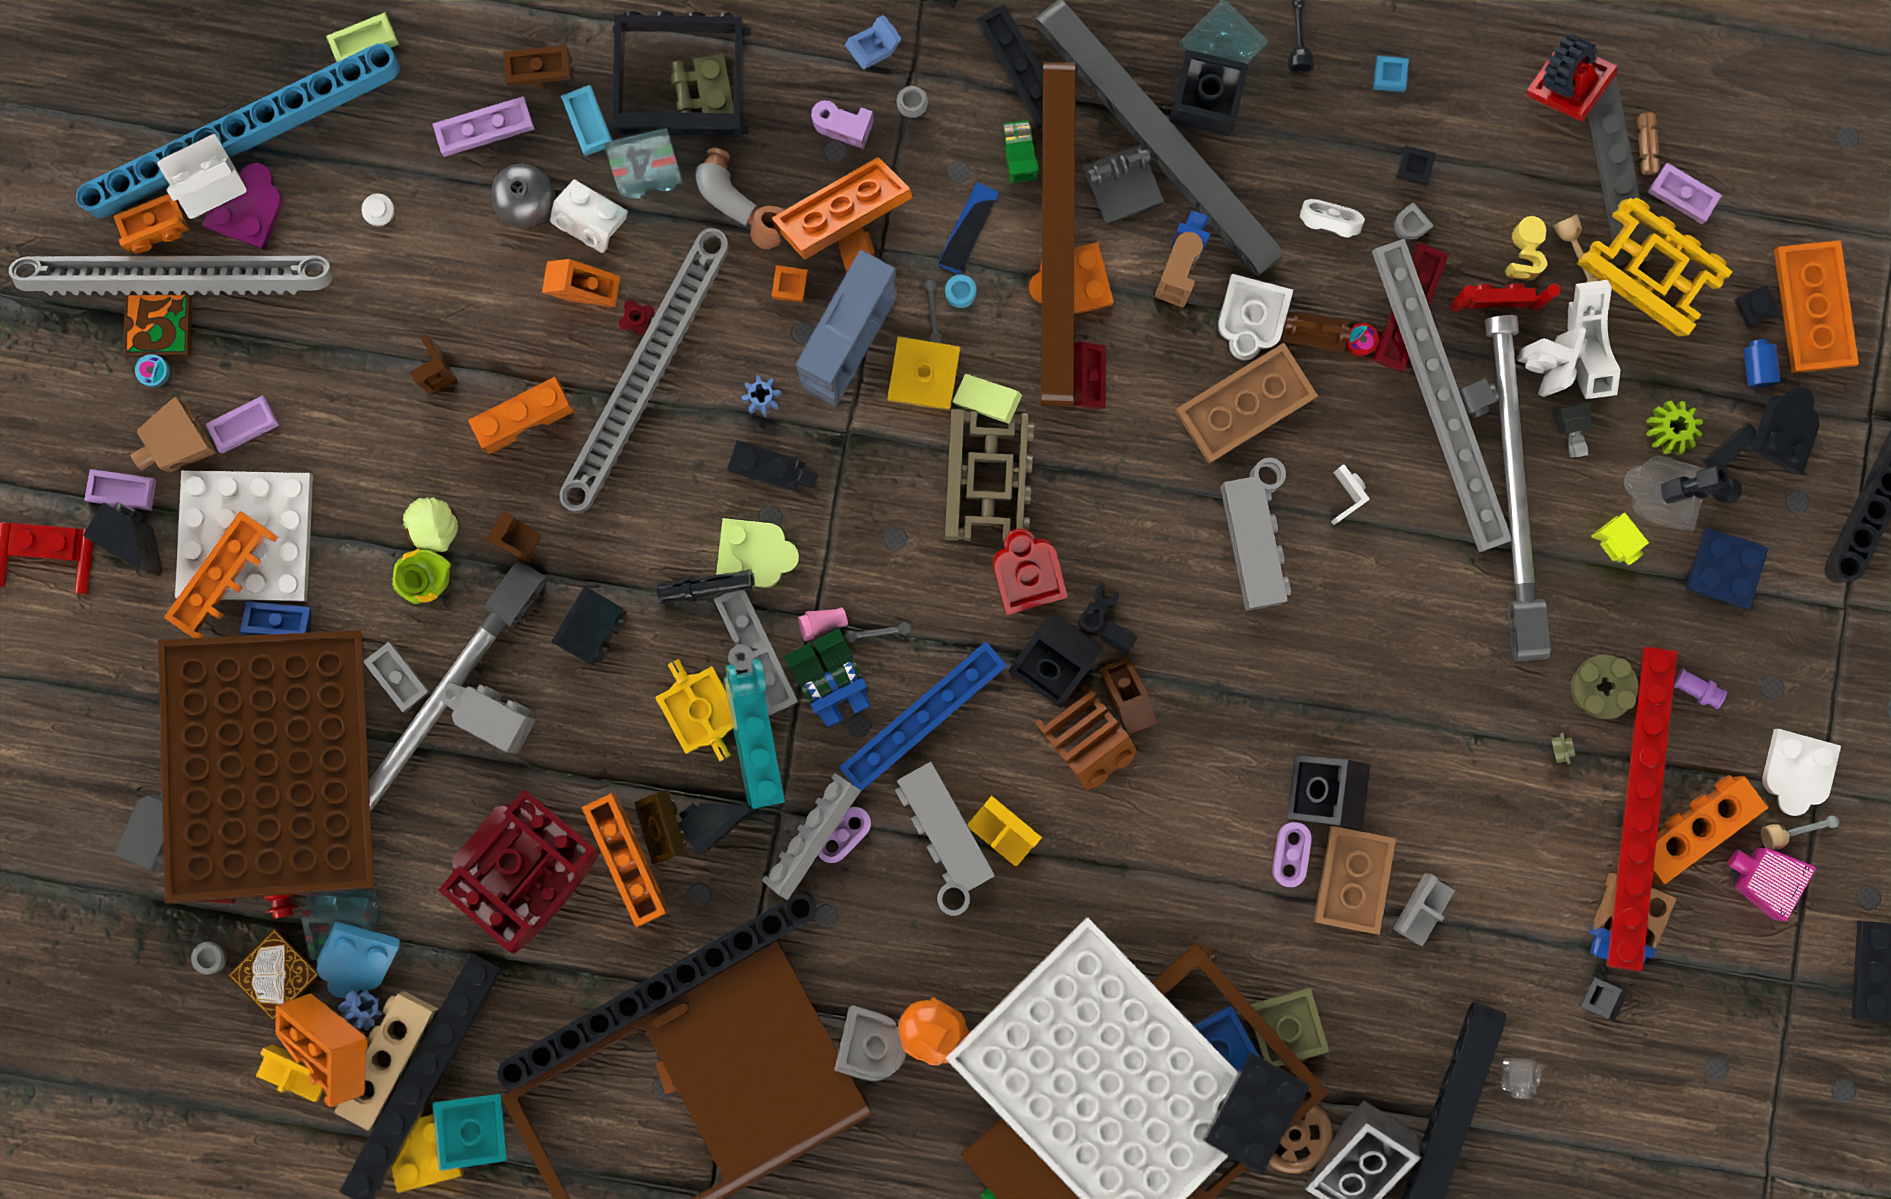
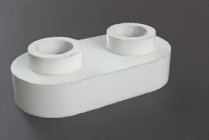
[1300,199,1365,237]

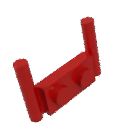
[1449,284,1560,312]
[0,522,94,594]

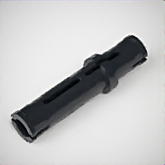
[656,569,755,604]

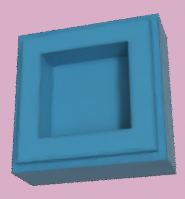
[1373,56,1409,92]

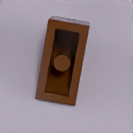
[1099,657,1157,735]

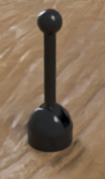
[1288,0,1314,73]

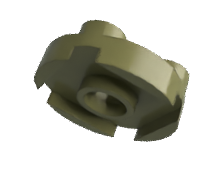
[1571,655,1638,719]

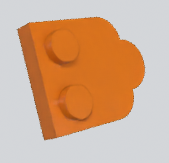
[1029,242,1114,314]

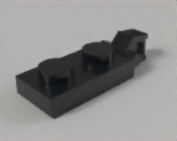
[727,440,818,491]

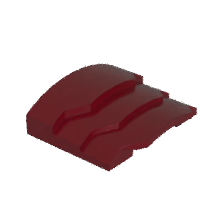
[438,789,600,954]

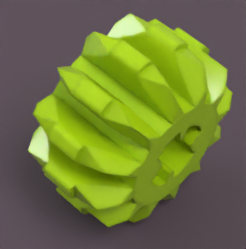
[1646,401,1703,455]

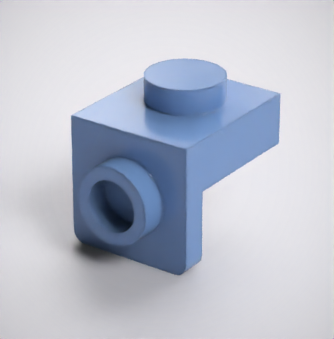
[845,15,901,70]

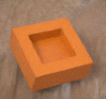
[771,265,808,303]

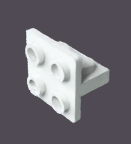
[158,134,247,219]
[1517,326,1587,397]

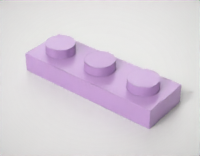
[433,96,534,157]

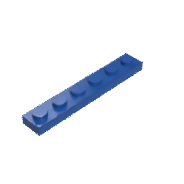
[839,642,1007,792]

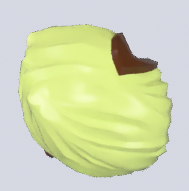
[402,497,458,552]

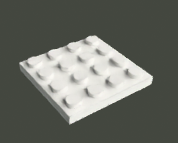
[175,471,313,602]

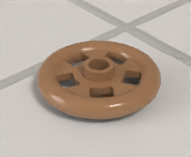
[1269,1096,1333,1174]

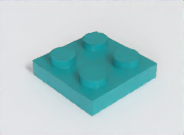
[433,1094,507,1171]

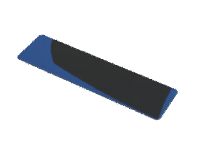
[938,182,999,274]

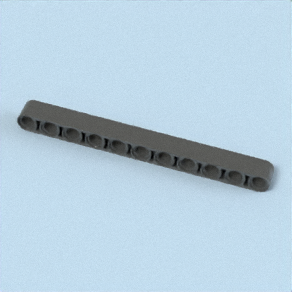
[1034,0,1283,276]

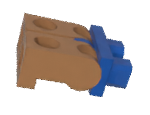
[1154,210,1211,308]
[1589,873,1677,972]

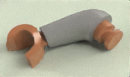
[696,148,784,250]

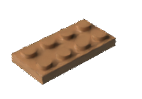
[1175,343,1318,464]

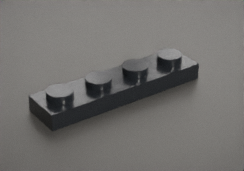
[976,4,1043,129]

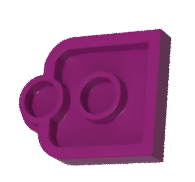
[202,163,284,251]

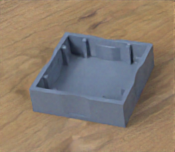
[796,249,897,407]

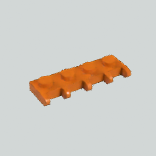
[164,511,279,638]

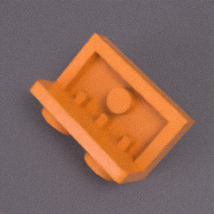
[113,194,190,254]

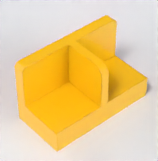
[968,796,1042,866]
[256,1044,324,1102]

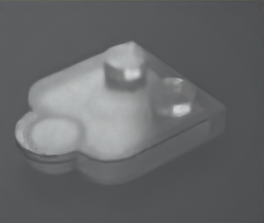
[1624,456,1705,532]

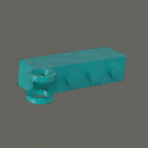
[724,659,785,809]

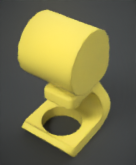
[1505,216,1547,281]

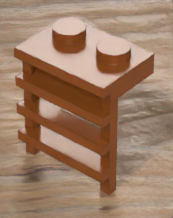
[1035,684,1138,792]

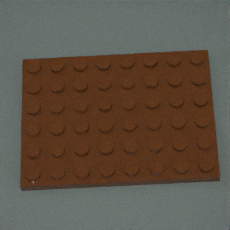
[158,630,374,904]

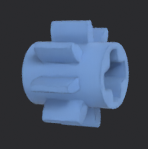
[741,375,782,417]
[338,989,382,1031]

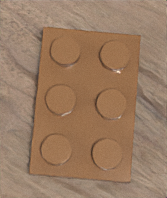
[1313,826,1396,935]

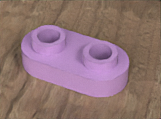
[818,807,871,863]
[1272,822,1312,887]

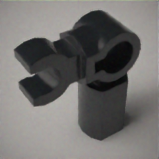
[1078,583,1138,655]

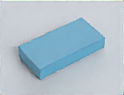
[561,85,614,156]

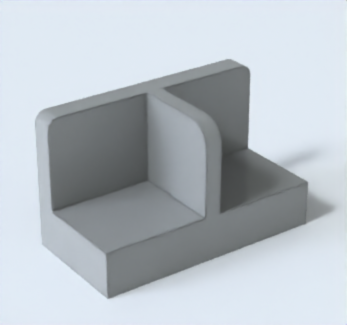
[1392,873,1455,946]

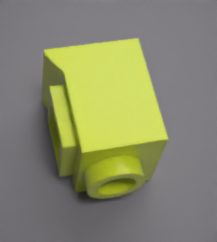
[1591,513,1649,565]

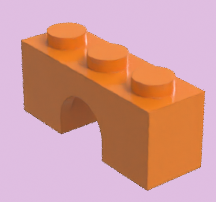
[468,377,575,455]

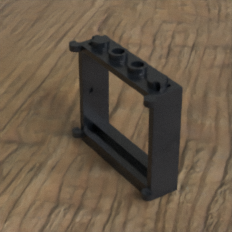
[610,11,751,138]

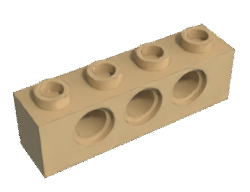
[334,991,439,1131]

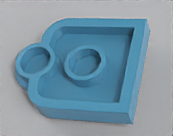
[317,921,400,998]

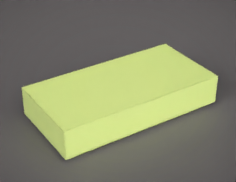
[326,13,399,62]
[953,374,1022,424]

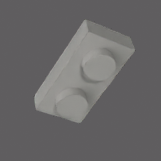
[363,642,431,713]

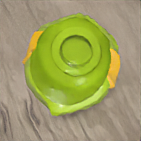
[392,548,451,604]

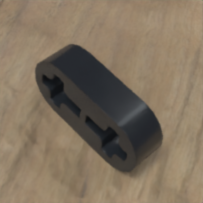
[1703,422,1757,468]

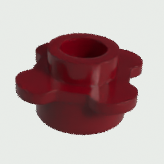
[619,300,655,336]

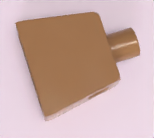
[130,397,217,473]

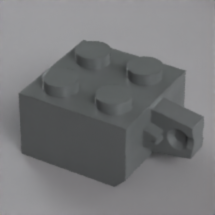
[114,793,164,870]

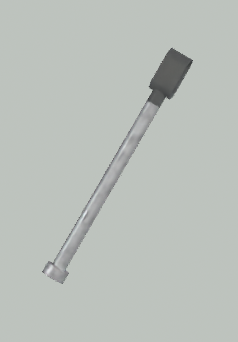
[1485,315,1550,661]
[369,559,547,813]

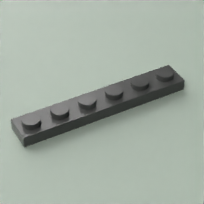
[1588,78,1652,268]

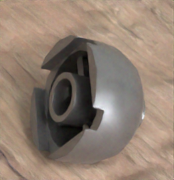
[491,163,556,230]

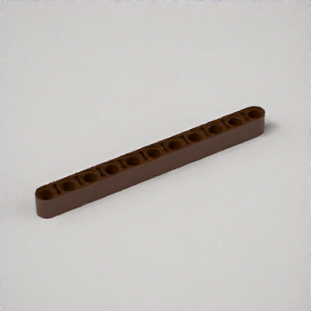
[1041,62,1075,406]

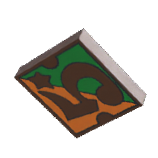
[123,291,192,357]

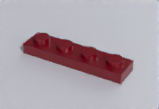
[1372,243,1449,373]

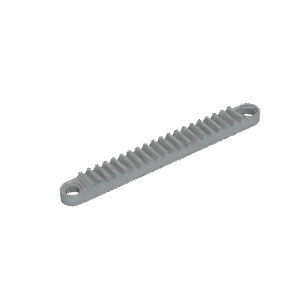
[559,228,729,513]
[9,256,333,295]

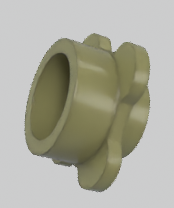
[1551,733,1576,764]

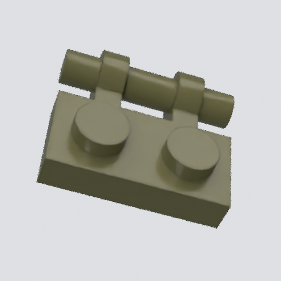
[670,53,734,113]

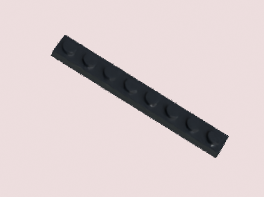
[339,953,502,1199]

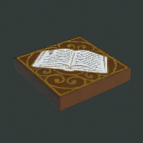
[227,928,319,1022]

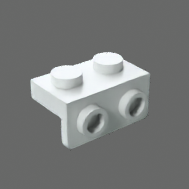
[550,179,628,253]

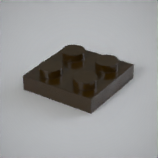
[634,790,686,864]

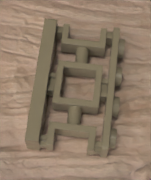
[945,409,1034,543]

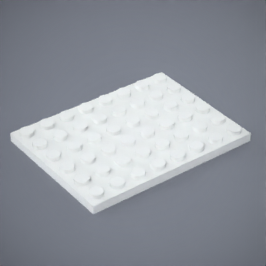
[946,917,1238,1199]

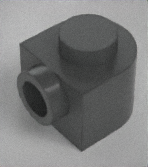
[1459,378,1500,419]

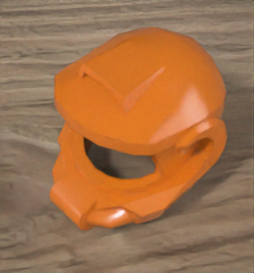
[898,997,970,1065]

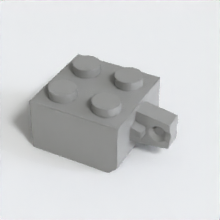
[439,682,536,754]

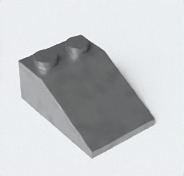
[1305,1101,1420,1199]

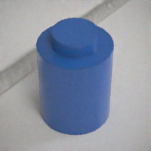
[1743,339,1781,388]

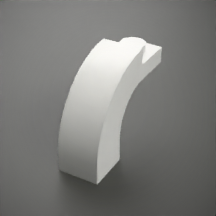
[1568,280,1621,399]

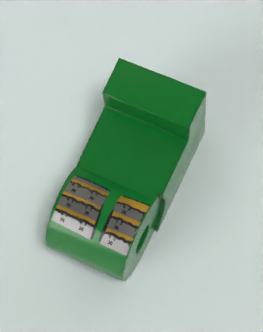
[1003,120,1039,184]

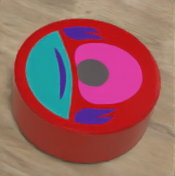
[1346,323,1379,357]

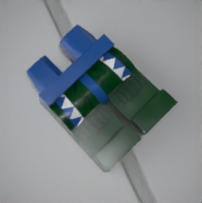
[784,628,871,728]

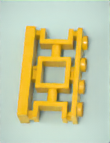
[1577,198,1733,337]

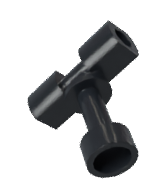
[1660,464,1742,504]

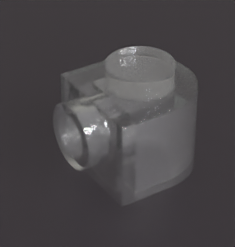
[1501,1057,1541,1099]

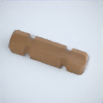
[1637,113,1660,175]

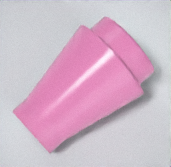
[798,607,848,642]

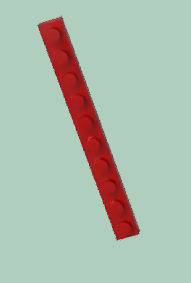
[1606,646,1677,972]

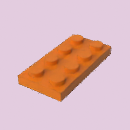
[771,157,913,260]
[1774,240,1859,373]

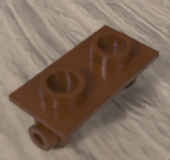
[1281,311,1351,352]

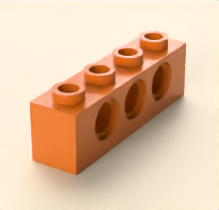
[1652,775,1768,884]
[581,793,670,927]

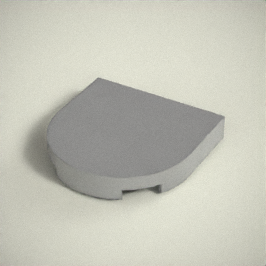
[835,1005,906,1081]

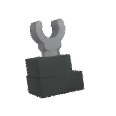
[1552,403,1593,458]

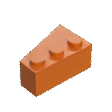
[275,993,368,1108]

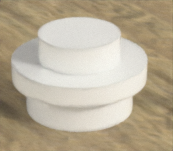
[362,194,394,226]

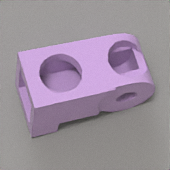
[811,100,874,149]

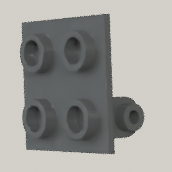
[1083,144,1164,224]

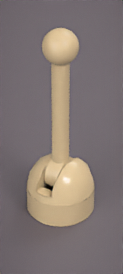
[1553,215,1599,282]

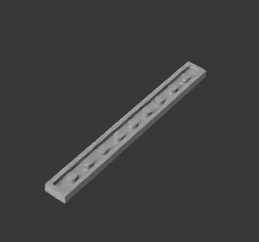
[1372,239,1512,552]

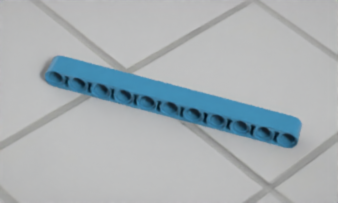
[76,43,401,219]

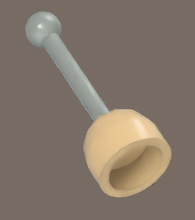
[1761,815,1839,851]

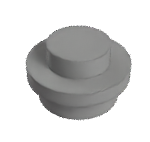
[897,86,928,118]

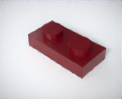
[1074,341,1106,410]

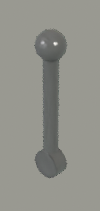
[924,279,942,343]
[844,622,911,643]

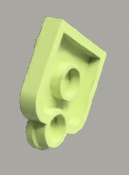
[716,518,799,588]

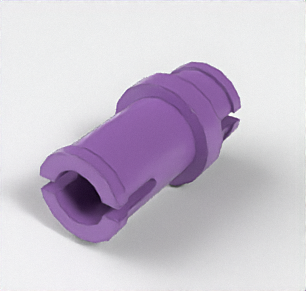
[1674,669,1727,710]

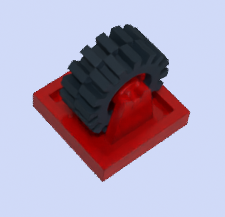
[1527,34,1618,122]

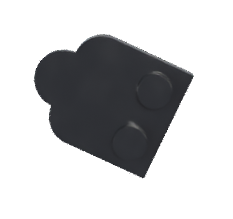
[1751,387,1819,474]

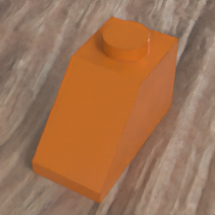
[542,259,621,307]

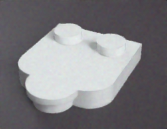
[1218,274,1293,360]
[1762,729,1841,816]

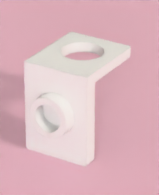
[1331,465,1370,525]

